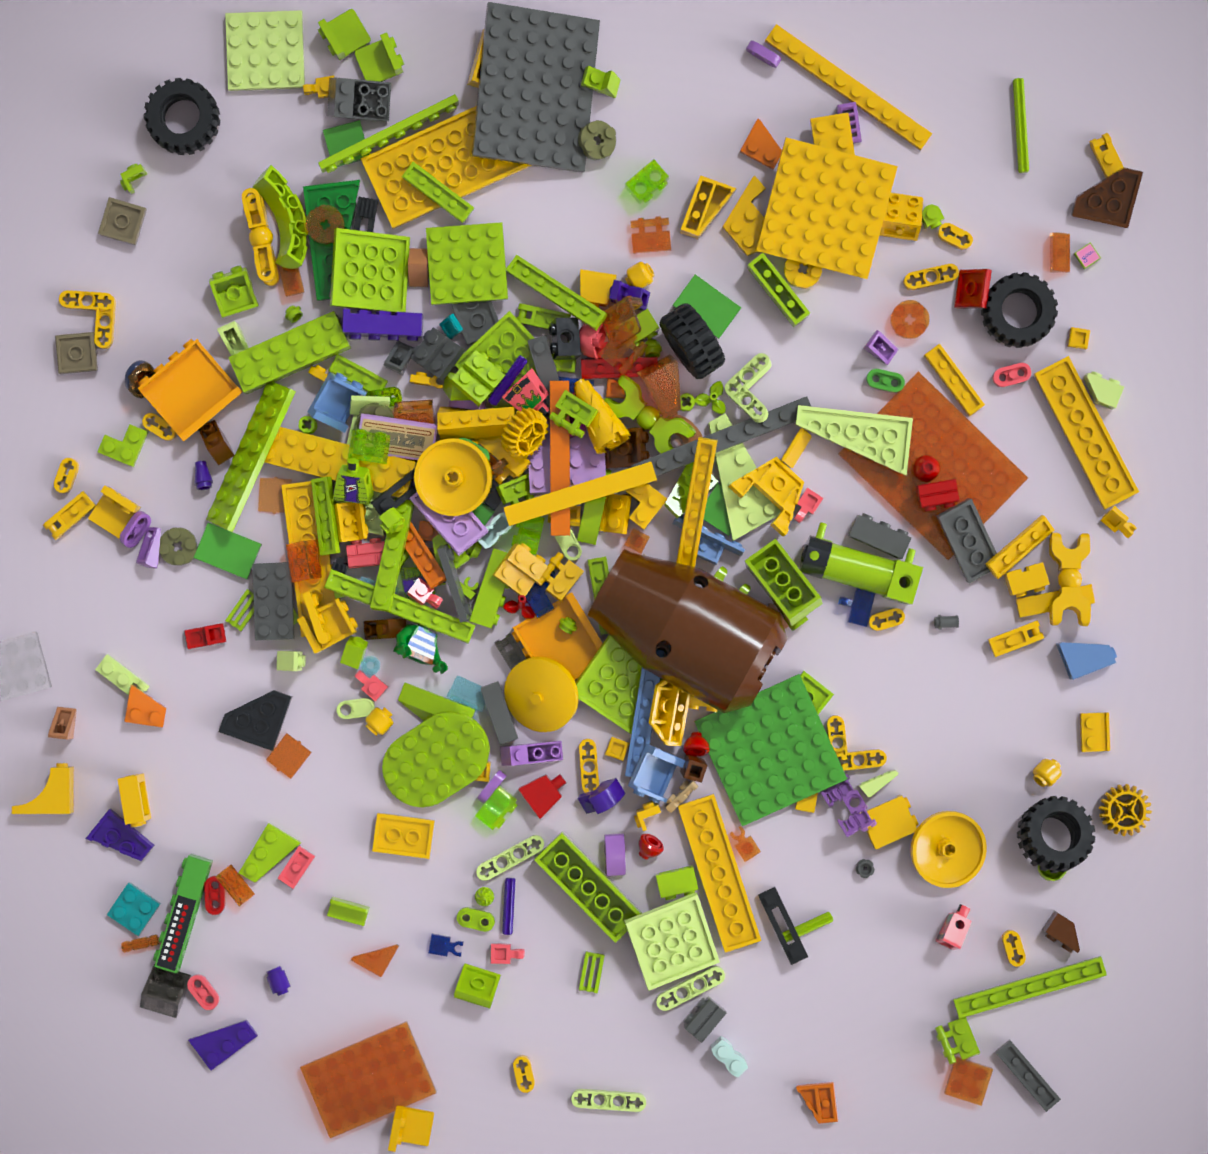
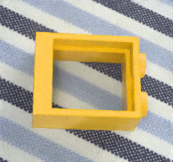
[117,773,151,827]

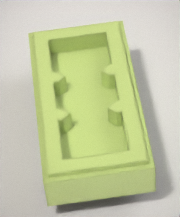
[350,395,390,415]

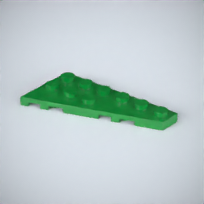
[303,180,361,301]

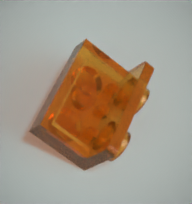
[286,540,322,582]

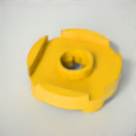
[784,259,822,289]

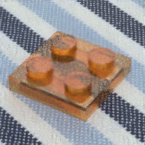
[944,1056,993,1106]

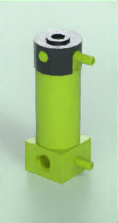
[800,522,923,605]

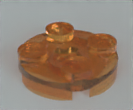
[306,205,345,244]
[890,300,929,339]

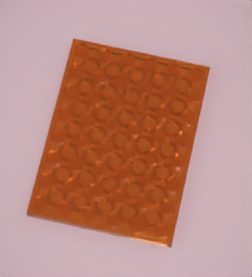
[838,371,1028,560]

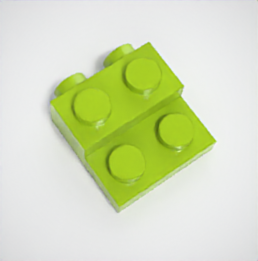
[209,265,259,318]
[449,350,505,407]

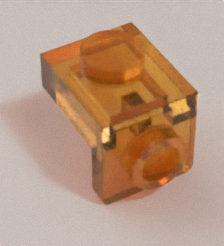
[489,453,509,478]

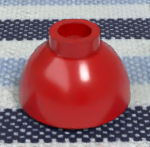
[913,455,940,482]
[683,732,710,757]
[638,834,664,860]

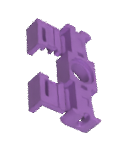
[820,774,877,837]

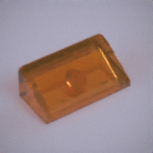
[1050,232,1070,272]

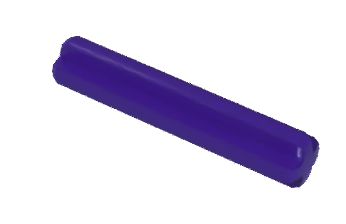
[488,355,527,406]
[502,878,516,935]

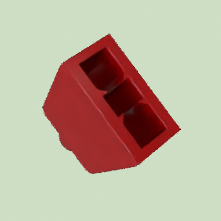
[518,774,567,819]

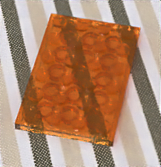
[300,1021,437,1138]

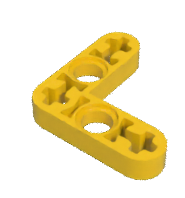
[59,290,116,349]
[826,715,887,771]

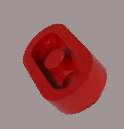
[205,876,225,915]

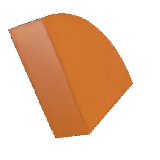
[606,378,625,399]

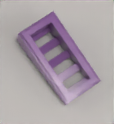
[836,102,862,143]
[136,527,161,569]

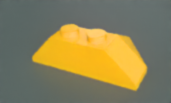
[649,680,690,746]

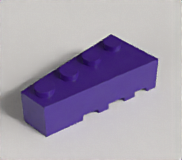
[343,309,423,342]

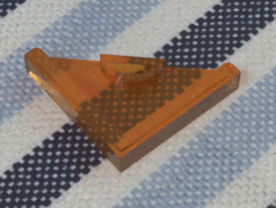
[351,944,399,977]

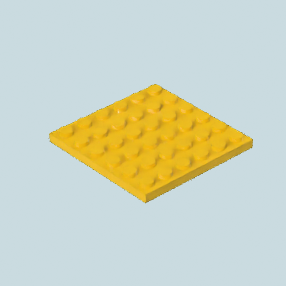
[756,137,898,279]

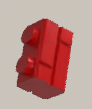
[916,479,960,512]

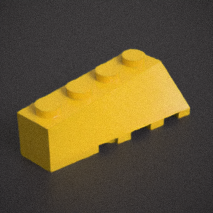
[437,406,516,440]

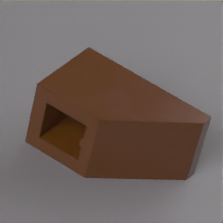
[198,419,235,466]
[364,618,406,640]
[1042,910,1080,953]

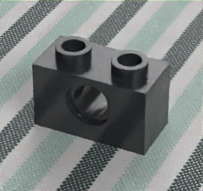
[549,318,581,360]

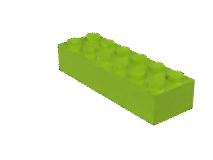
[228,311,351,394]
[534,831,642,943]

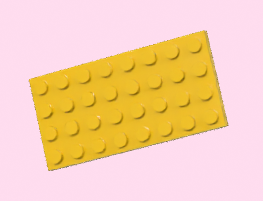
[361,106,532,229]

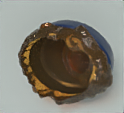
[125,360,155,399]

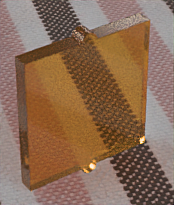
[258,477,292,514]
[266,733,312,779]

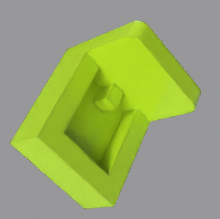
[120,164,147,194]

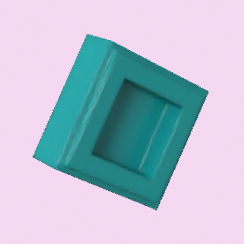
[439,313,464,339]

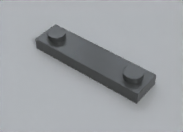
[528,335,560,415]
[437,544,472,623]
[995,1039,1061,1112]

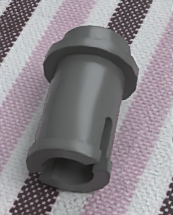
[934,615,959,630]

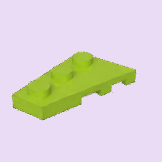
[664,462,719,519]
[239,823,302,883]

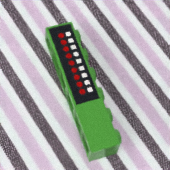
[153,854,213,973]

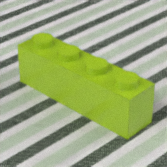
[747,253,810,327]
[469,548,509,628]

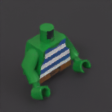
[393,625,448,674]

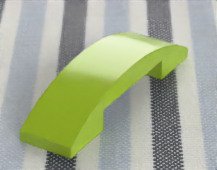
[577,469,612,545]

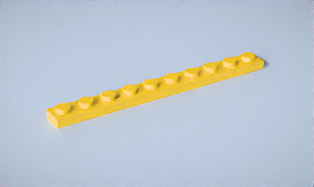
[765,24,932,151]

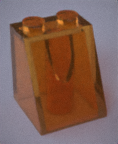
[637,354,681,419]

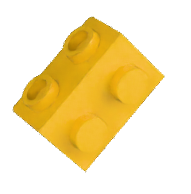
[334,502,368,542]
[634,801,661,831]

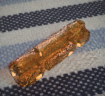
[121,935,160,953]

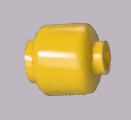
[625,261,655,288]
[365,707,394,736]
[1033,759,1062,787]

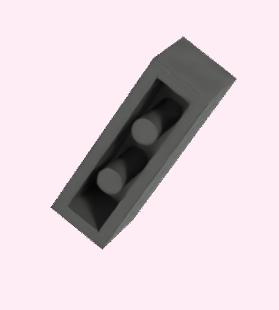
[848,513,911,559]

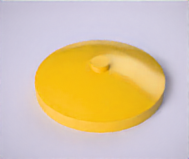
[414,438,492,516]
[504,657,579,732]
[910,811,987,888]

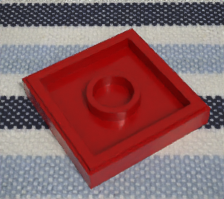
[954,269,992,309]

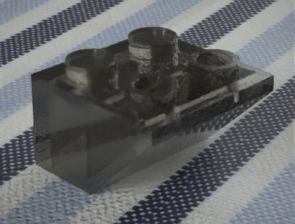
[140,964,191,1018]

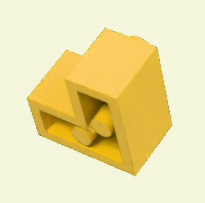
[625,483,667,530]

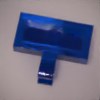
[838,588,876,627]

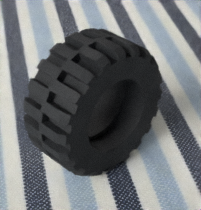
[144,78,221,155]
[981,272,1058,348]
[659,303,725,379]
[1017,796,1096,873]

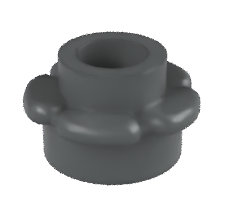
[856,859,875,878]

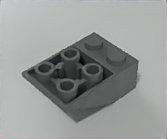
[327,77,391,121]

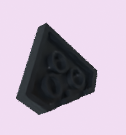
[218,690,293,751]

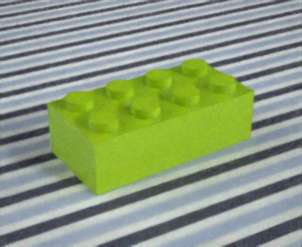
[745,538,823,626]

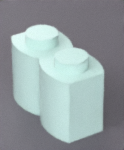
[478,512,513,549]
[711,1036,748,1077]

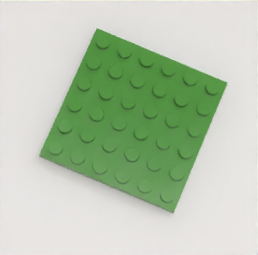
[694,674,847,826]

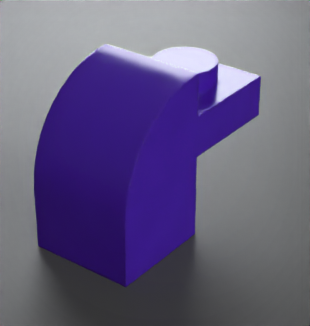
[609,280,650,311]
[577,778,626,814]

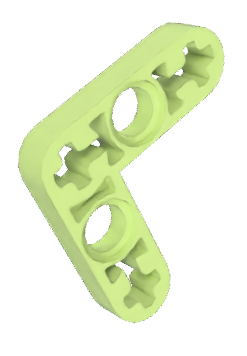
[725,353,772,423]

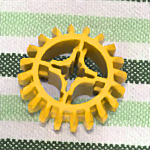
[501,408,548,459]
[1099,784,1152,836]

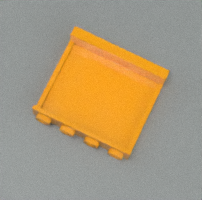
[138,339,243,442]
[512,592,603,680]

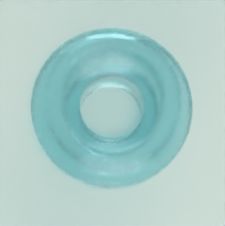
[361,656,381,675]

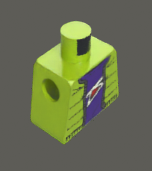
[333,458,374,505]

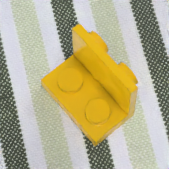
[879,193,923,241]
[88,485,141,539]
[388,1105,434,1152]

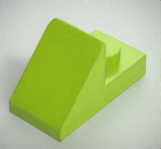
[581,66,621,98]

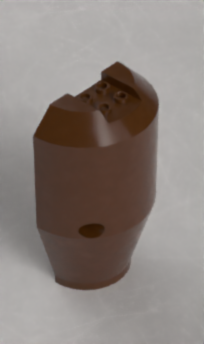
[587,549,787,713]

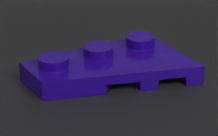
[85,808,155,861]
[188,1020,258,1070]

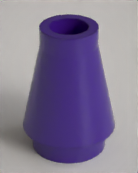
[194,461,213,490]

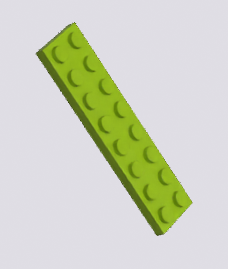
[206,382,296,532]

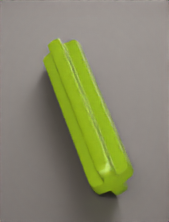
[782,912,833,942]

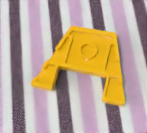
[723,176,766,256]
[728,456,804,537]

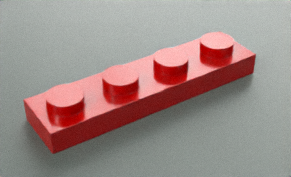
[581,356,658,379]

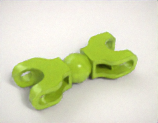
[603,375,696,453]

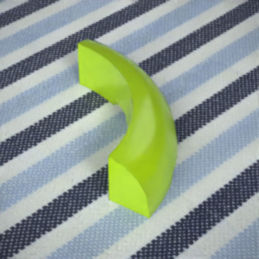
[252,165,308,269]

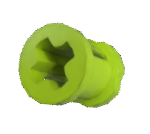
[677,393,695,412]
[298,416,318,434]

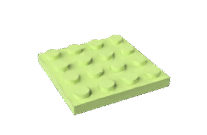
[225,10,305,91]
[624,892,720,991]

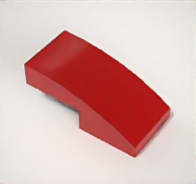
[184,623,227,649]

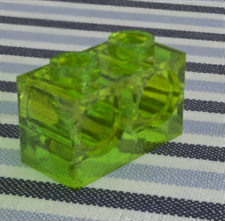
[625,159,669,204]

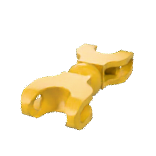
[242,188,280,286]
[1049,532,1091,627]

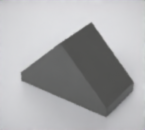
[383,341,414,375]

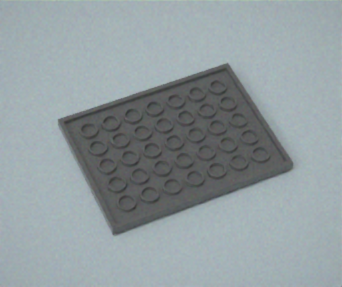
[472,2,600,173]

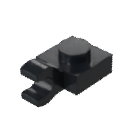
[331,557,348,574]

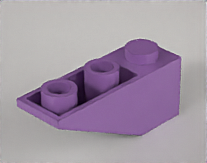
[500,741,563,766]

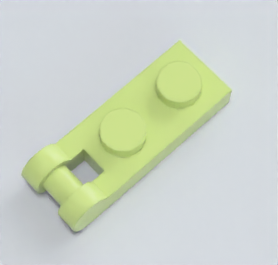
[95,654,150,695]

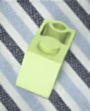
[1084,371,1124,410]
[277,651,306,671]

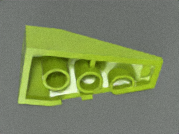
[398,682,476,721]

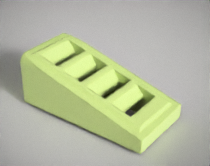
[858,770,898,798]

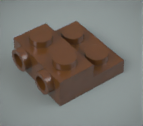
[605,427,650,469]

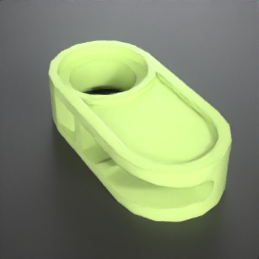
[555,528,582,561]
[337,698,375,719]

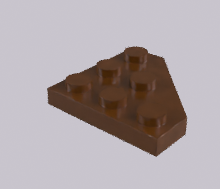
[1071,167,1143,228]

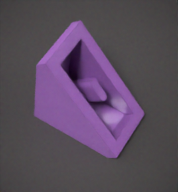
[863,330,899,365]

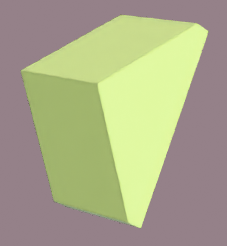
[217,321,249,356]

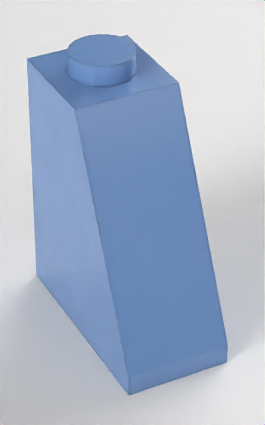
[1056,642,1117,680]

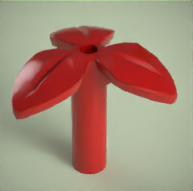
[503,590,535,619]

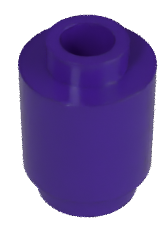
[266,966,291,996]

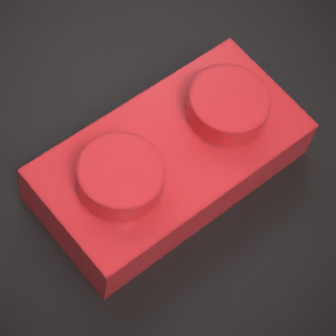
[278,846,315,889]

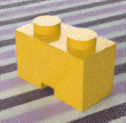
[1004,562,1050,598]

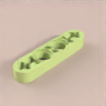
[476,835,544,881]
[656,966,725,1011]
[571,1089,646,1112]

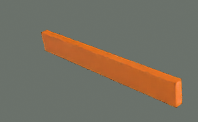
[550,381,570,536]

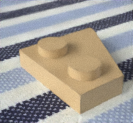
[665,780,699,813]

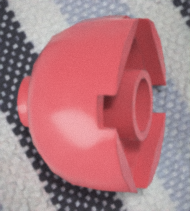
[579,322,610,359]

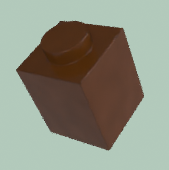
[680,754,708,783]

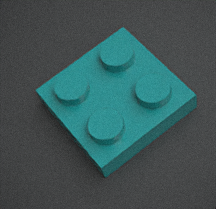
[107,882,161,936]

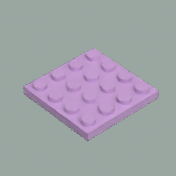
[528,417,606,495]

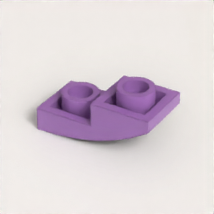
[604,834,626,876]

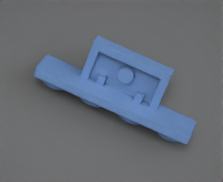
[672,516,745,565]

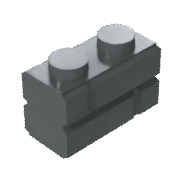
[684,996,727,1042]

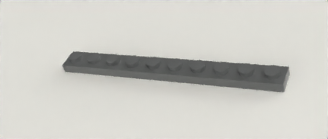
[631,396,811,477]

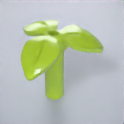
[695,381,726,414]

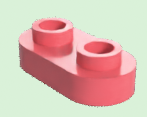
[993,363,1031,387]
[187,974,219,1010]

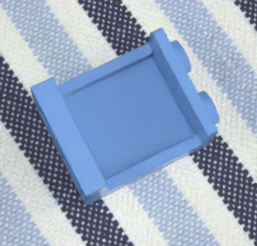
[307,372,367,433]
[628,744,686,803]

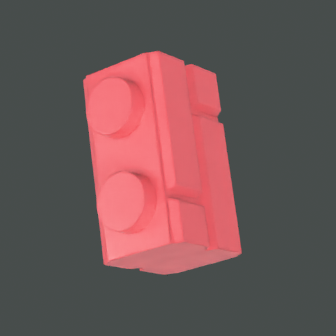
[346,538,385,569]

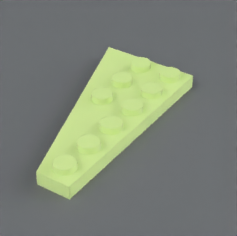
[795,405,913,476]

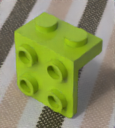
[317,9,371,60]
[355,32,405,82]

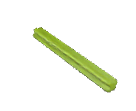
[1013,78,1029,173]

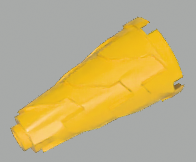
[573,379,631,454]

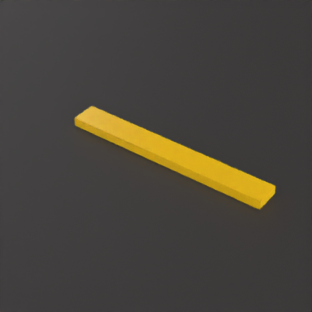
[676,437,718,567]
[503,462,657,526]

